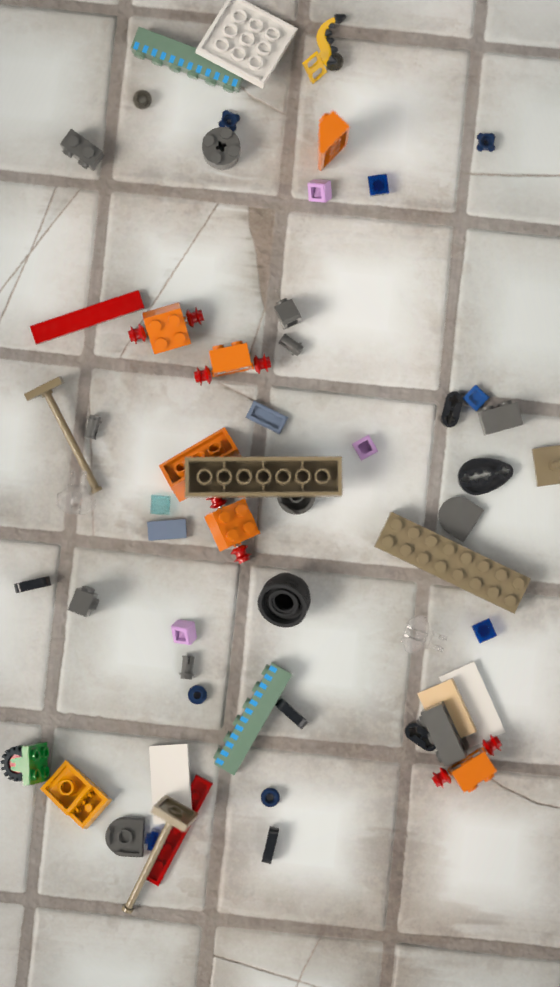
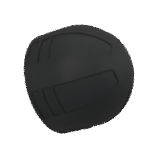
[258,573,311,628]

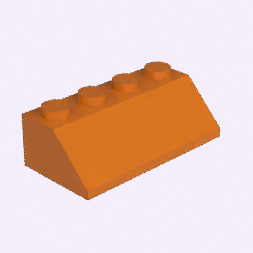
[318,110,350,171]
[159,427,242,502]

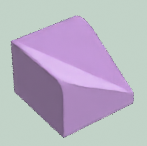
[308,179,332,203]
[352,435,378,461]
[171,619,197,645]

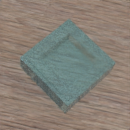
[150,495,171,515]

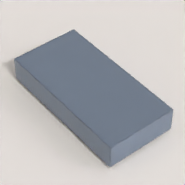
[246,400,288,435]
[147,519,187,541]

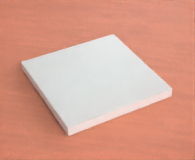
[195,0,298,89]

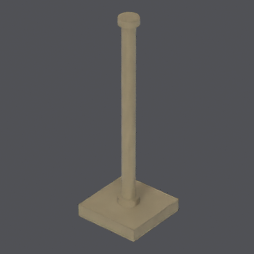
[24,376,102,494]
[532,445,560,487]
[122,795,199,914]

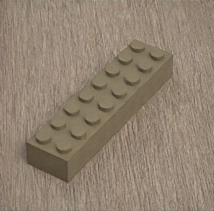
[185,456,342,498]
[374,512,531,614]

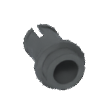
[278,334,304,356]
[84,414,102,440]
[179,655,195,680]

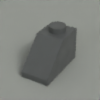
[274,298,301,330]

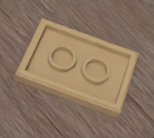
[417,678,477,738]

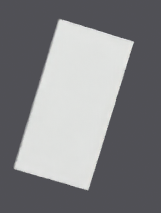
[439,661,505,748]
[149,744,192,824]

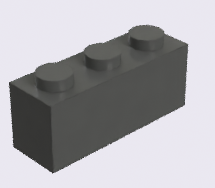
[419,701,468,766]

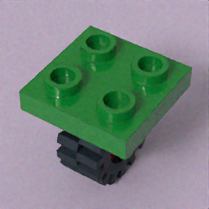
[0,742,50,786]

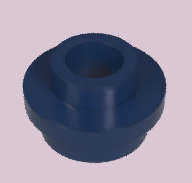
[188,685,207,705]
[261,787,280,807]

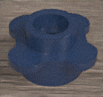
[218,110,240,132]
[476,133,495,152]

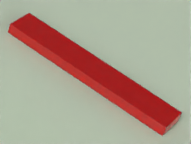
[30,290,145,345]
[146,774,213,886]

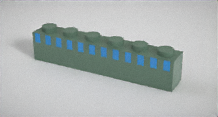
[131,27,243,93]
[213,662,292,775]

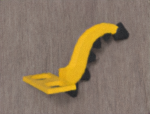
[302,14,346,84]

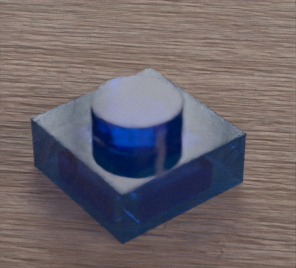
[367,174,389,197]
[471,618,497,644]
[144,828,160,851]

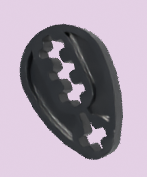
[457,458,513,495]

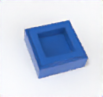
[463,384,490,412]

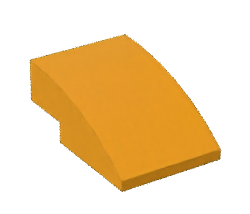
[40,760,112,829]

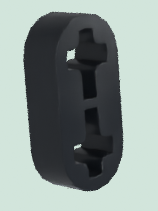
[441,392,463,428]
[14,576,51,593]
[275,698,308,729]
[405,722,436,751]
[261,826,279,864]

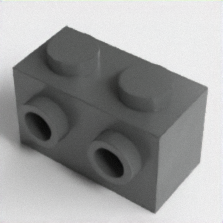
[60,129,104,171]
[478,400,523,436]
[68,585,99,617]

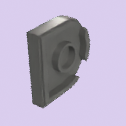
[438,497,484,542]
[105,817,145,857]

